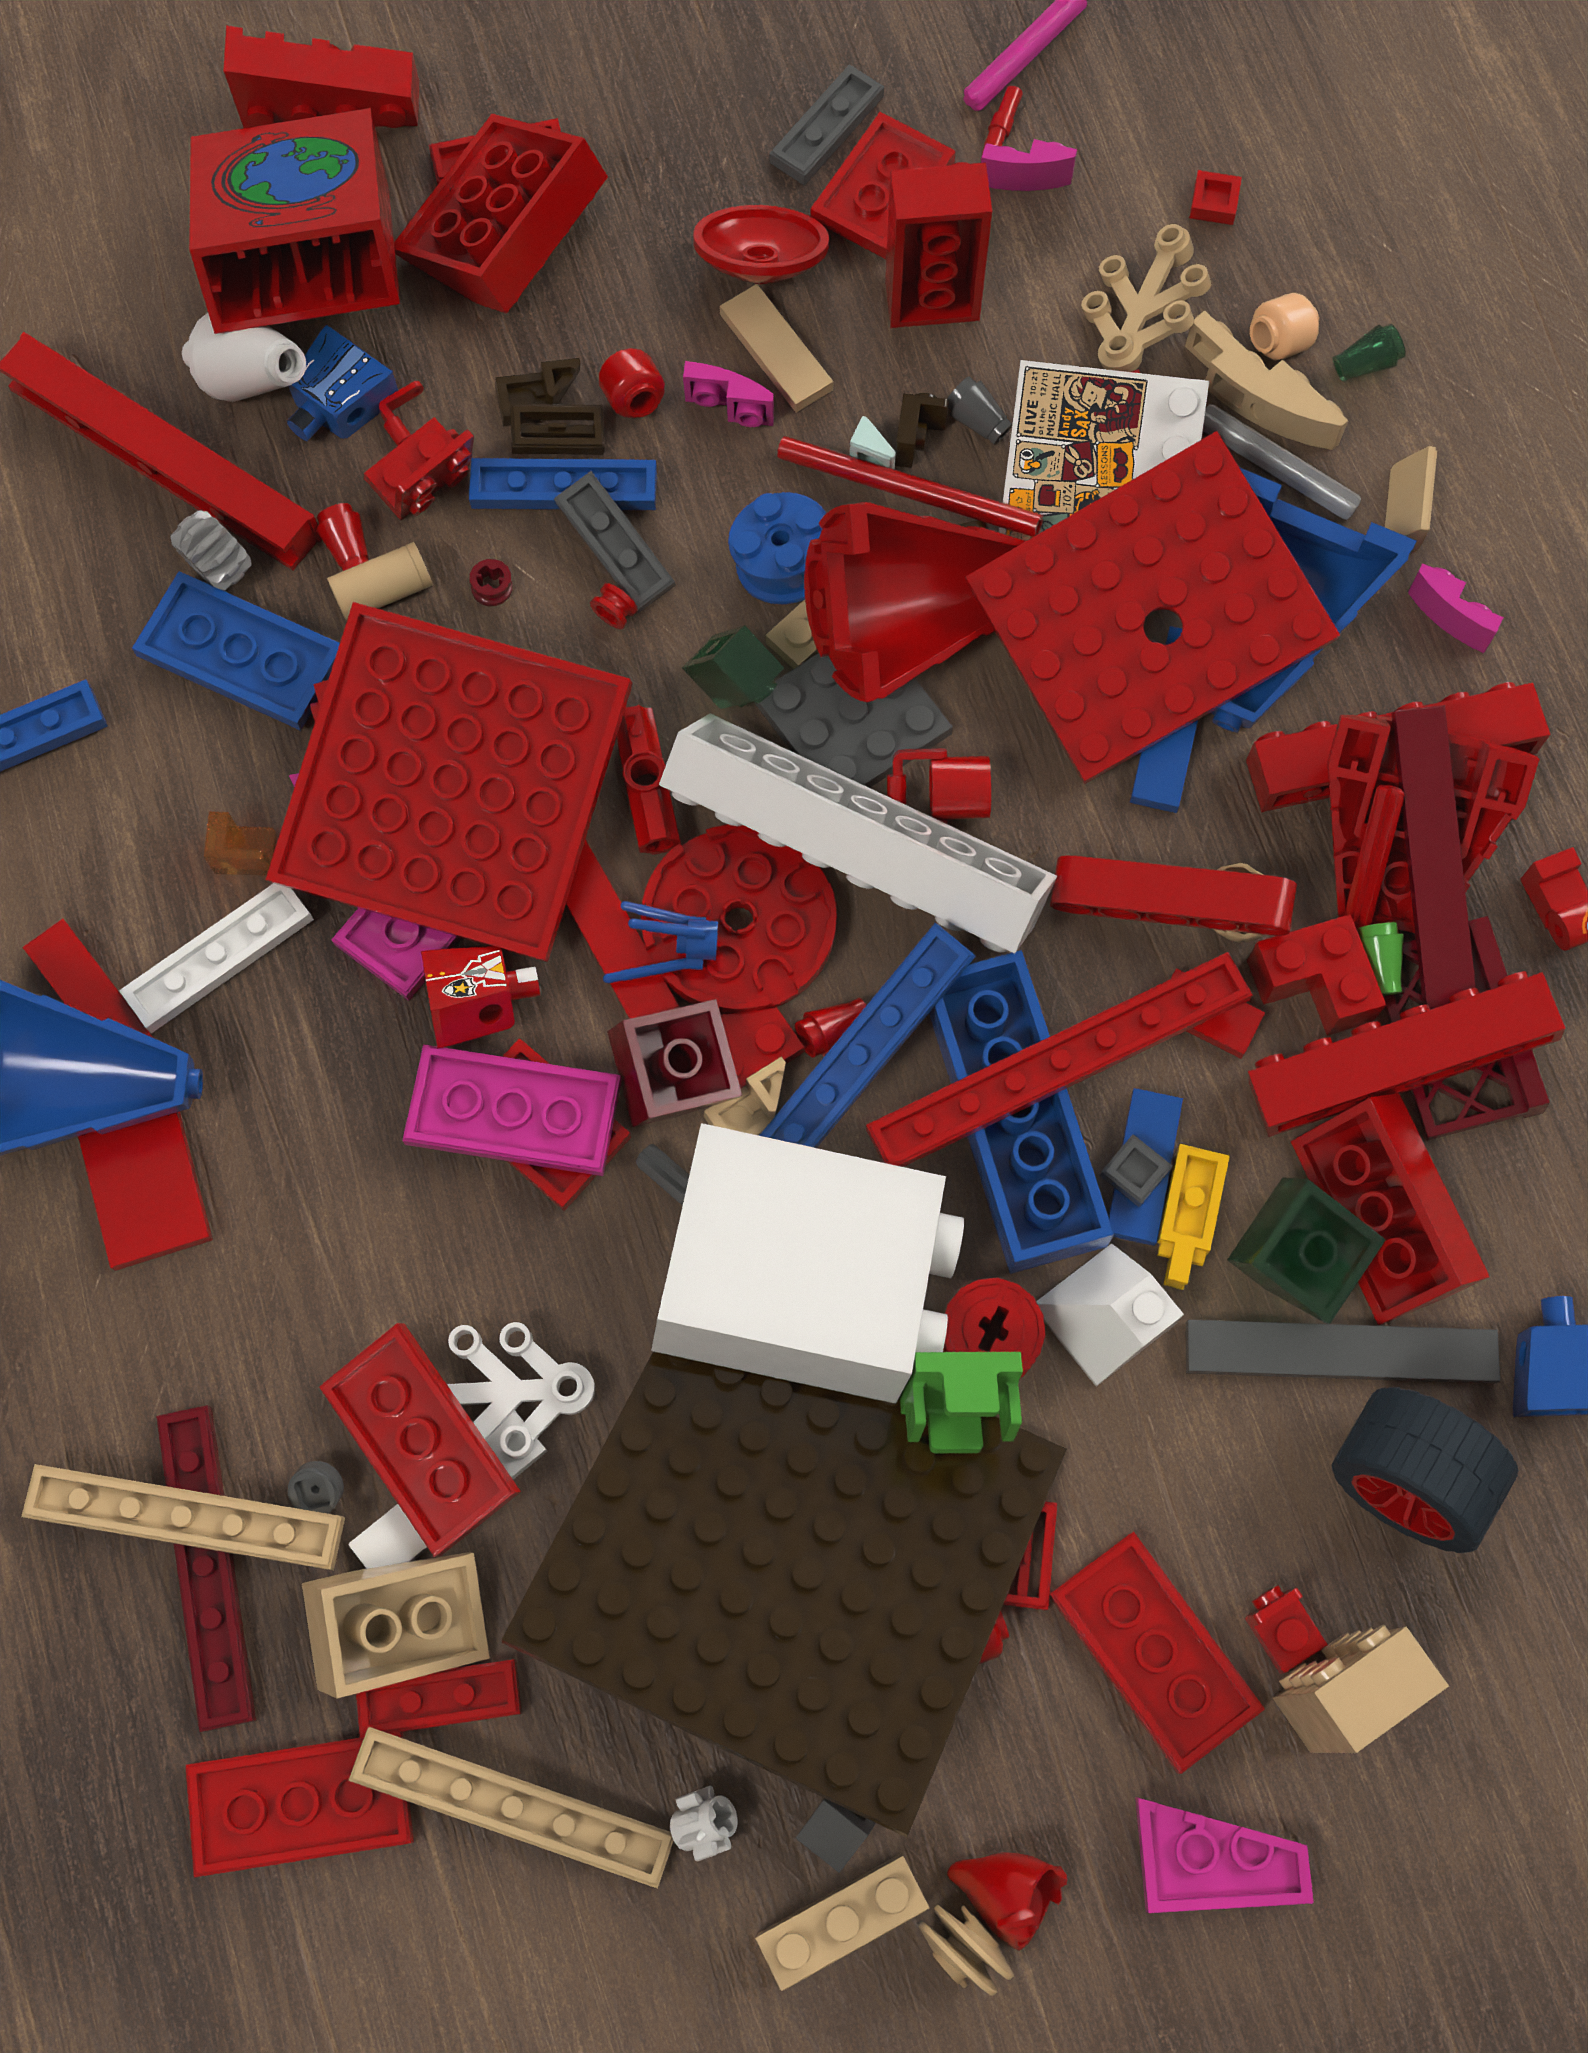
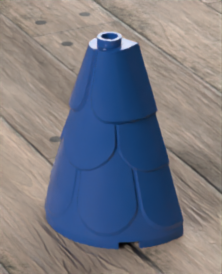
[1211,467,1416,733]
[0,980,203,1156]

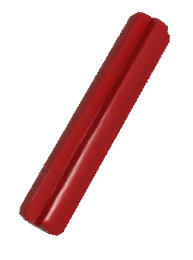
[1344,785,1405,929]

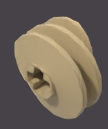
[917,1904,1014,1996]

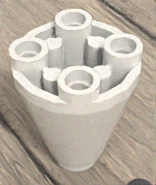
[182,313,306,402]

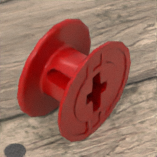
[943,1278,1046,1378]

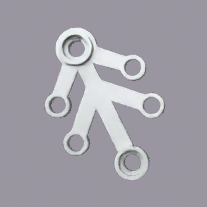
[447,1322,595,1459]

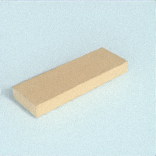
[720,284,833,413]

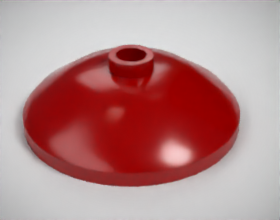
[693,205,829,284]

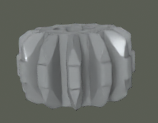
[170,510,252,591]

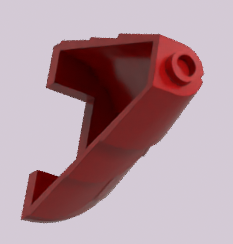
[804,502,1026,702]

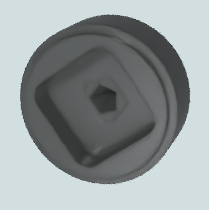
[288,1461,344,1514]

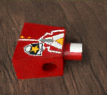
[421,946,540,1049]

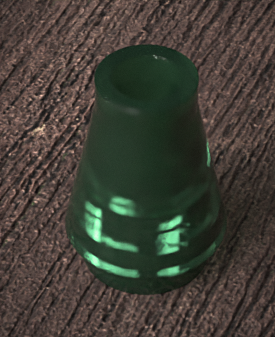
[1332,324,1406,382]

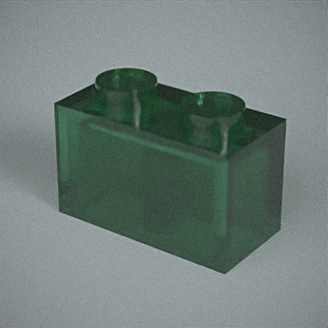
[682,625,784,709]

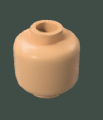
[1250,293,1319,360]

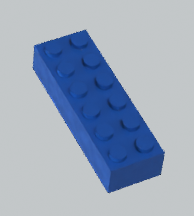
[929,950,1114,1274]

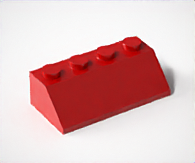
[1290,1093,1490,1326]

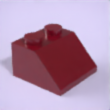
[607,999,742,1127]

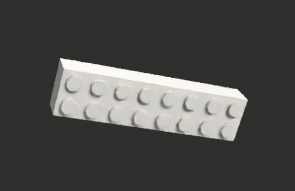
[659,713,1057,954]

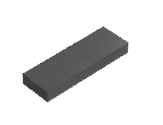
[769,64,884,186]
[554,471,676,613]

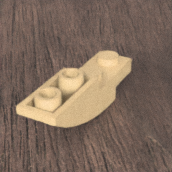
[1185,311,1348,450]

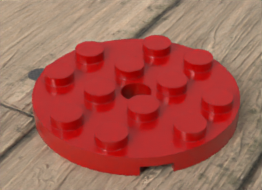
[641,824,837,1014]

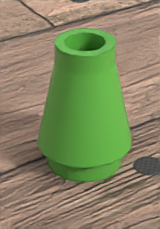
[1357,922,1404,996]

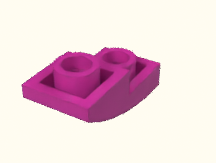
[981,139,1077,191]
[683,361,774,427]
[1408,563,1504,653]

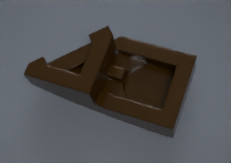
[495,358,581,427]

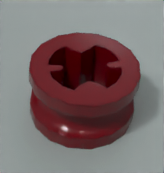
[469,559,513,606]

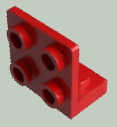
[364,417,474,521]

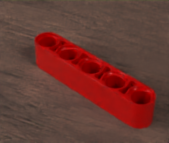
[1050,855,1297,936]

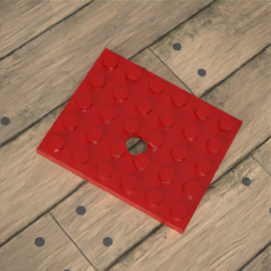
[965,431,1340,785]

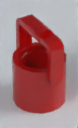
[887,748,991,825]

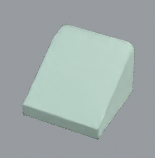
[850,416,896,470]

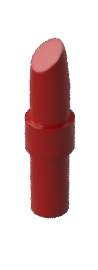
[981,86,1023,158]

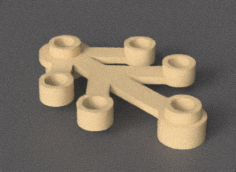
[1081,224,1211,372]

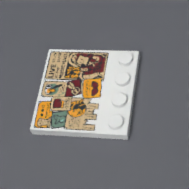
[999,360,1209,541]

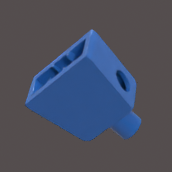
[1513,1296,1588,1417]

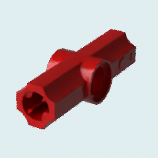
[616,705,681,855]

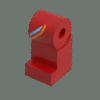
[1520,847,1588,951]

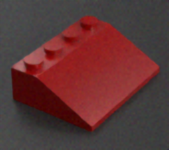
[394,114,608,314]

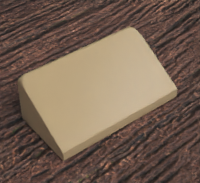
[1385,446,1437,552]

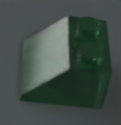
[1227,1177,1386,1324]

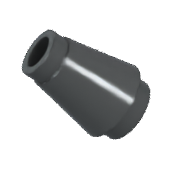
[947,376,1013,445]

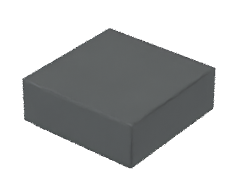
[1100,1134,1173,1207]

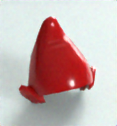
[947,1852,1068,1951]

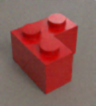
[1247,914,1386,1036]

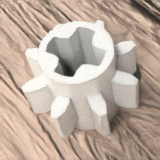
[670,1786,738,1861]

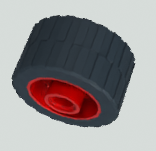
[1331,1387,1519,1553]

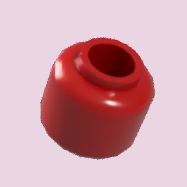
[599,348,665,418]

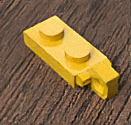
[1157,1144,1229,1290]

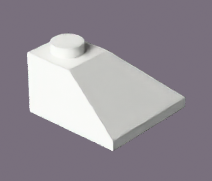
[1036,1243,1184,1387]

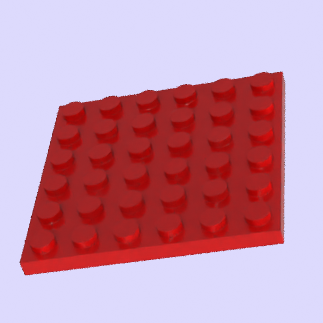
[265,602,633,963]

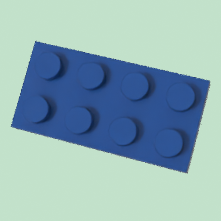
[132,571,340,731]

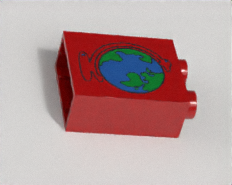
[189,108,400,334]

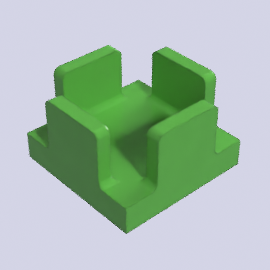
[900,1352,1023,1453]

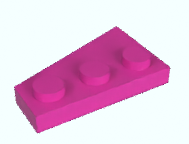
[1135,1797,1314,1913]

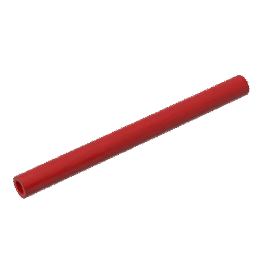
[777,436,1043,537]

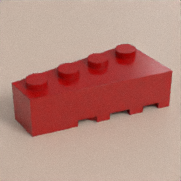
[223,25,420,128]

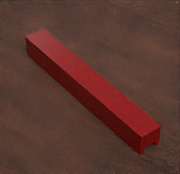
[0,332,322,571]

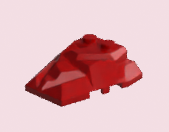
[1327,715,1540,933]

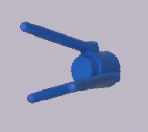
[603,901,718,983]

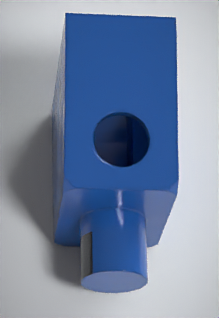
[287,325,398,441]

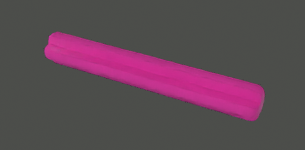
[963,0,1087,111]

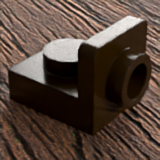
[895,393,949,468]

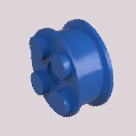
[728,492,826,604]

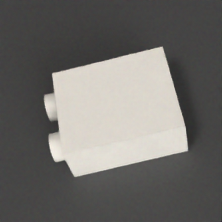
[651,1123,964,1404]

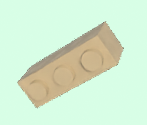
[755,1853,929,1991]

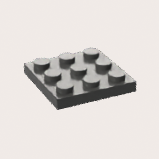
[754,653,953,788]

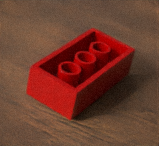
[885,162,992,328]

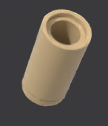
[327,542,433,622]

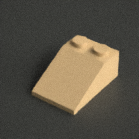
[302,1552,490,1699]

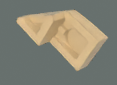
[704,1057,786,1136]

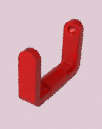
[379,381,459,446]

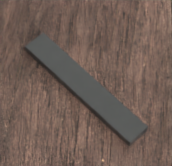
[1186,1320,1500,1384]

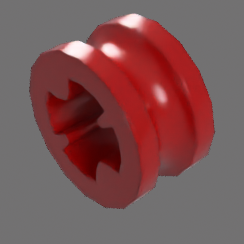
[590,583,637,629]

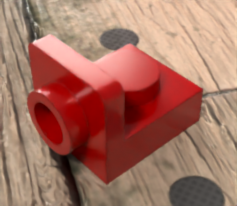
[1244,1585,1328,1674]

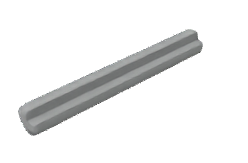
[1203,404,1361,520]

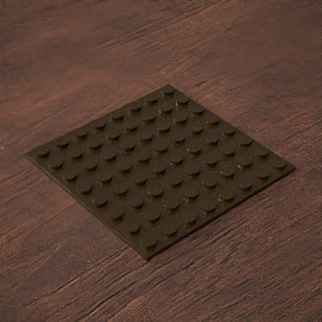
[502,1351,1067,1838]

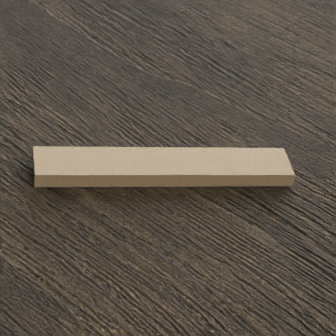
[21,1464,345,1571]
[348,1727,674,1889]

